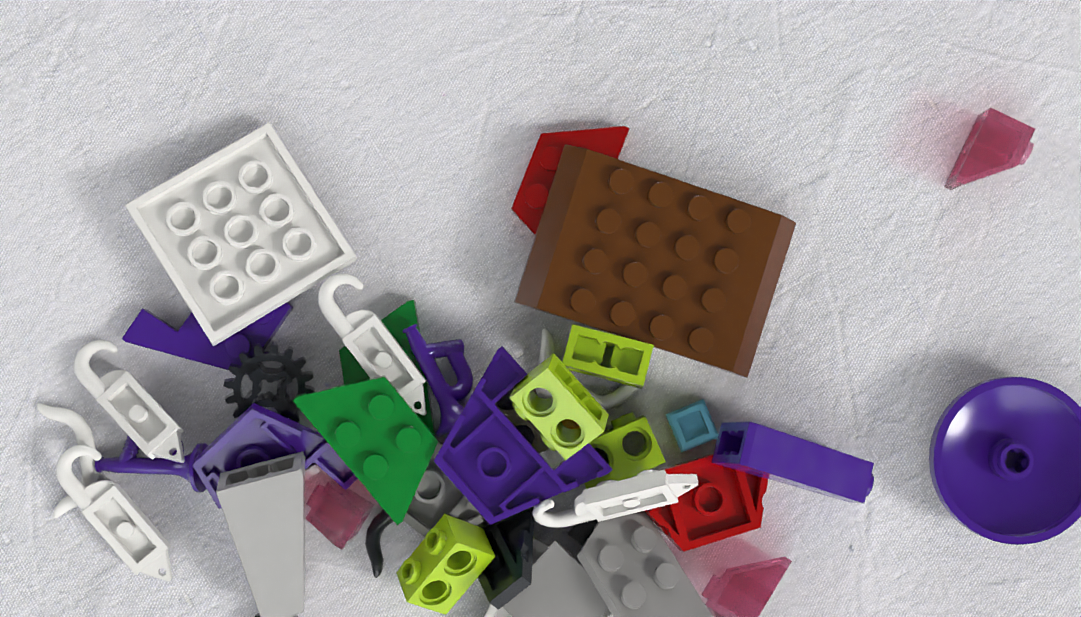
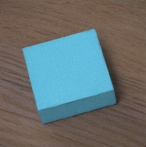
[665,399,719,452]

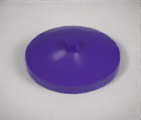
[929,377,1081,545]

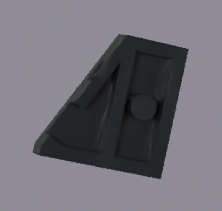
[478,506,534,610]

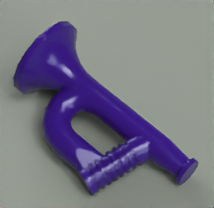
[402,324,473,438]
[95,435,208,492]

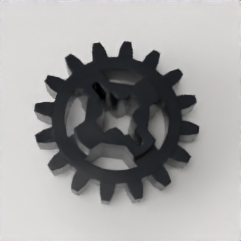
[223,342,315,423]

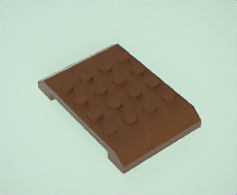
[514,145,796,378]

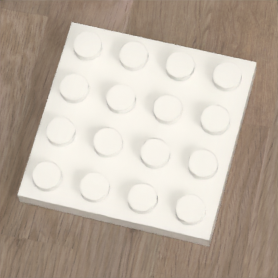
[125,122,357,346]

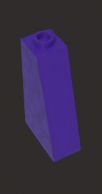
[711,421,874,504]

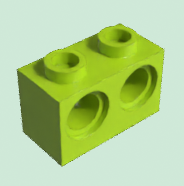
[562,324,654,389]
[510,353,609,460]
[584,411,666,489]
[396,514,495,615]

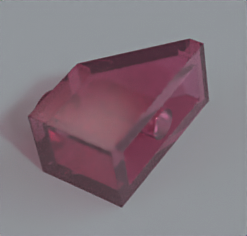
[944,107,1035,190]
[305,479,375,550]
[701,556,792,617]

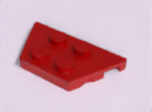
[511,126,630,235]
[644,453,768,552]

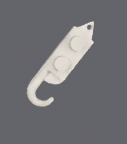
[319,273,426,415]
[74,340,185,463]
[56,445,173,582]
[532,470,698,528]

